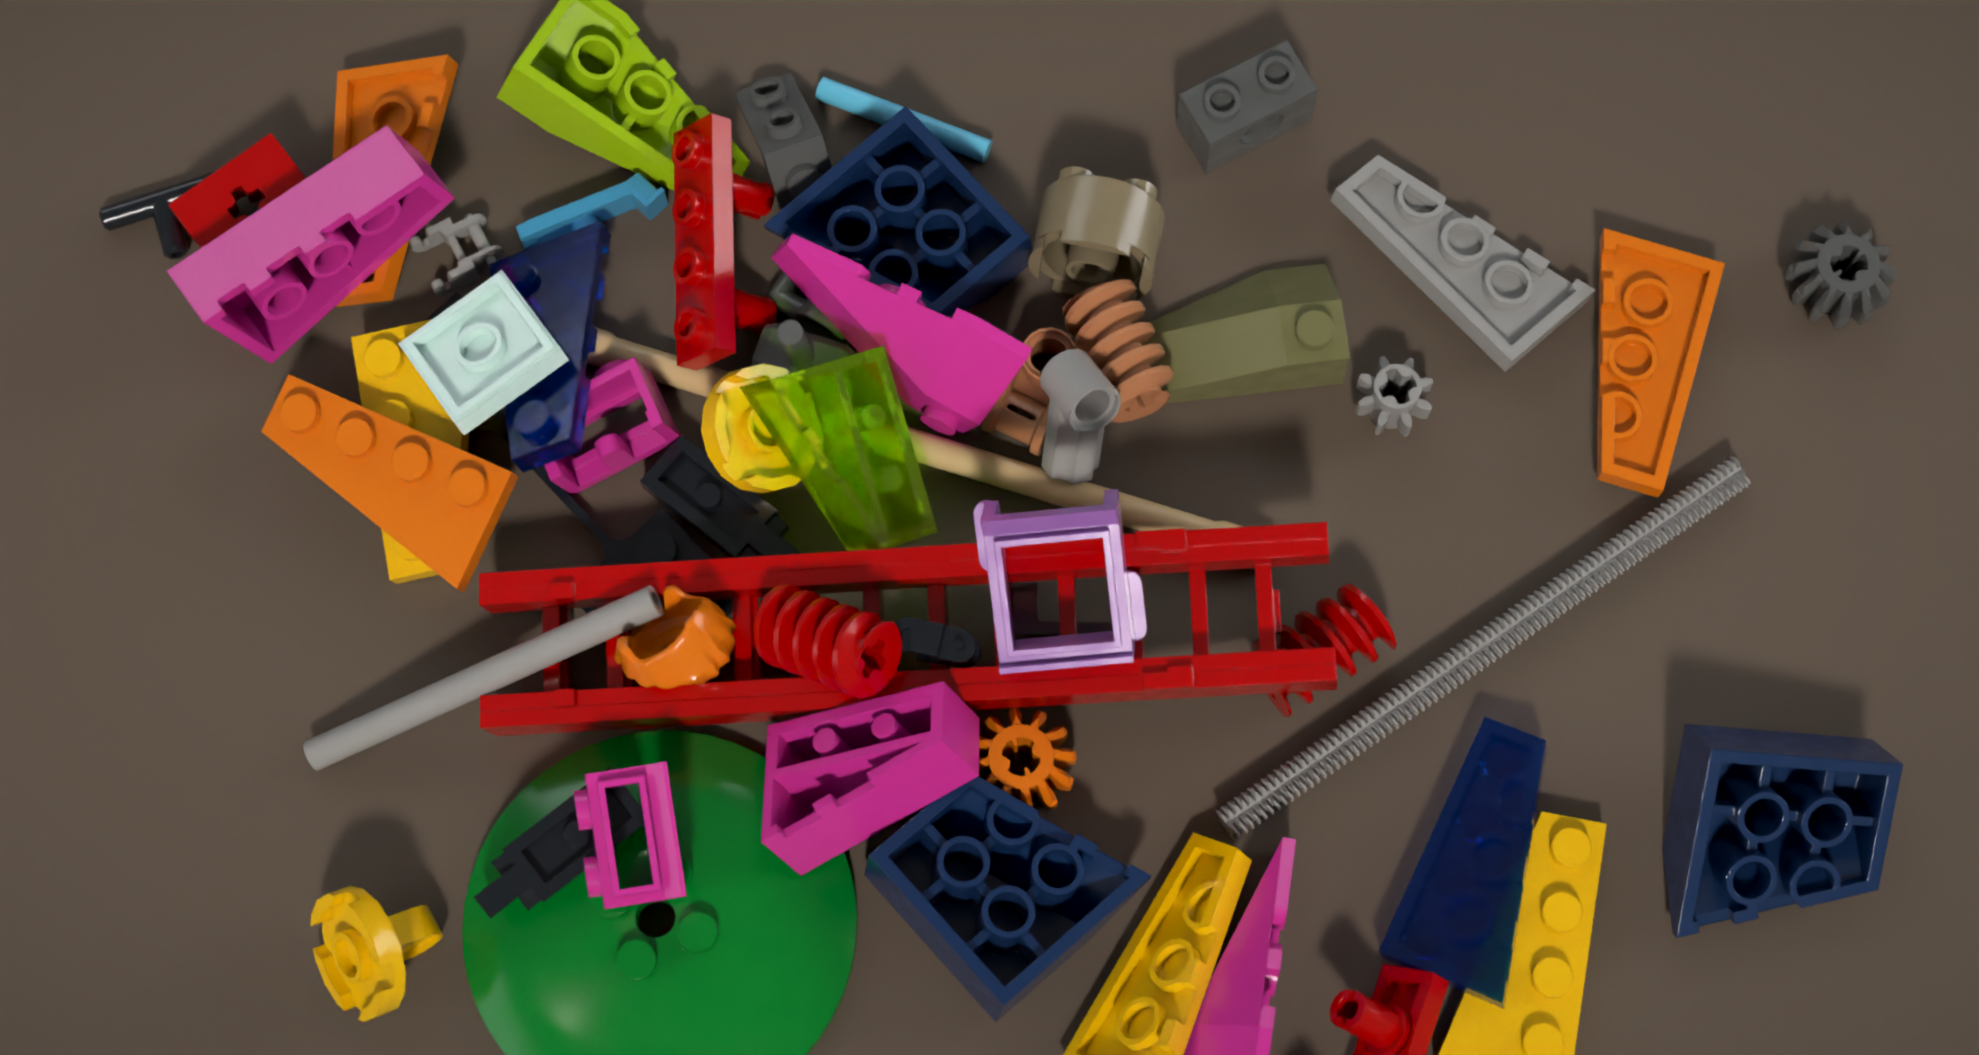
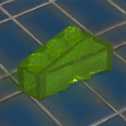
[740,346,938,551]

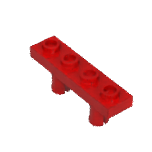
[672,113,777,371]
[1329,963,1449,1055]

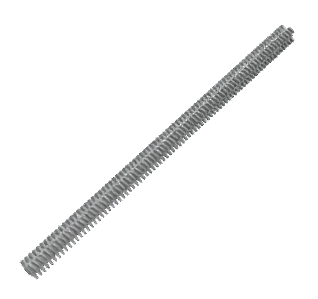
[1216,456,1751,841]

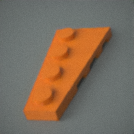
[1597,228,1725,498]
[261,374,519,593]

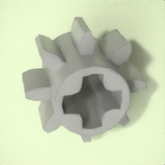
[1355,356,1434,437]

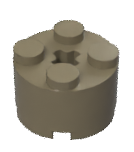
[1028,166,1165,299]

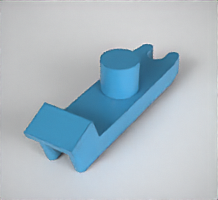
[515,172,669,250]

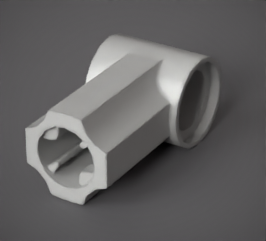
[1040,349,1121,484]

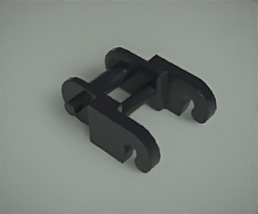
[895,617,981,668]

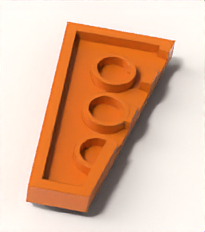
[332,54,459,307]

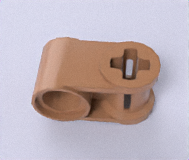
[981,327,1077,457]

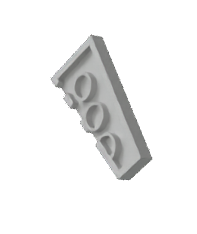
[1330,155,1595,372]

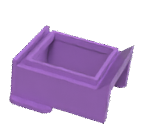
[973,489,1147,674]

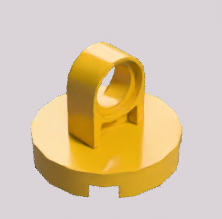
[701,363,823,494]
[311,886,443,1022]

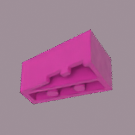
[761,681,980,876]

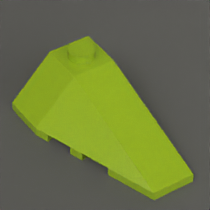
[497,0,750,191]

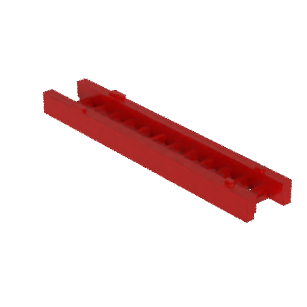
[479,522,1337,736]

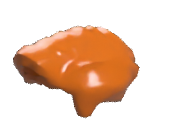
[614,585,737,689]

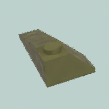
[1142,264,1351,404]

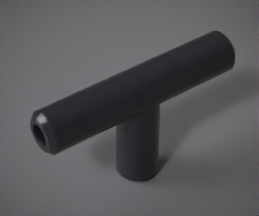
[99,172,214,259]

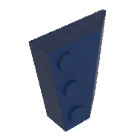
[764,106,1031,316]
[1662,724,1903,938]
[864,776,1151,1022]

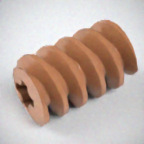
[1063,279,1175,423]

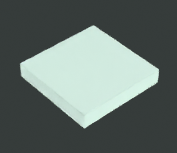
[398,270,569,436]

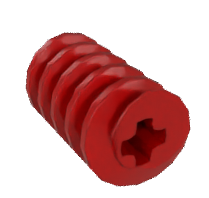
[754,583,902,698]
[1251,584,1397,717]

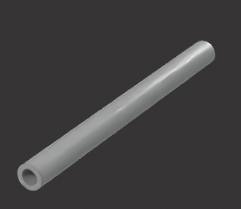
[303,585,664,771]

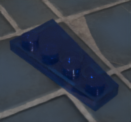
[489,220,611,473]
[1379,717,1547,1009]

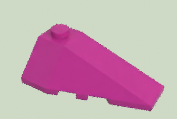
[771,233,1032,435]
[1184,837,1296,1055]

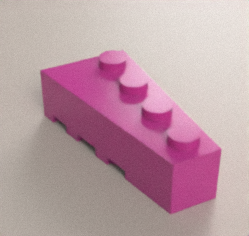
[167,125,455,364]

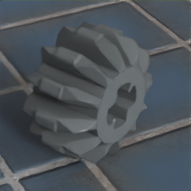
[1785,219,1898,330]

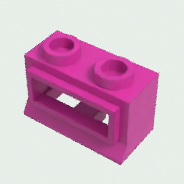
[523,357,681,496]
[573,761,687,910]

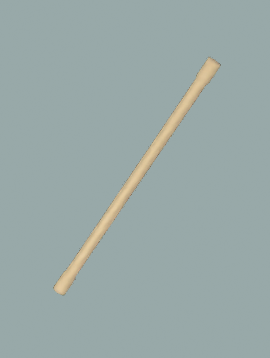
[550,316,1255,570]

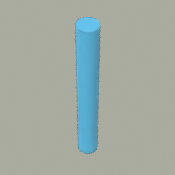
[815,77,993,163]

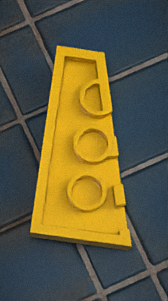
[351,319,469,584]
[1436,811,1607,1055]
[1063,832,1252,1055]

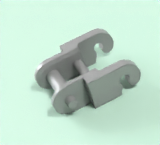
[409,213,503,295]

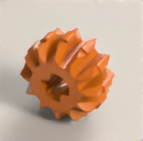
[979,707,1077,811]

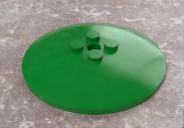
[462,730,858,1055]

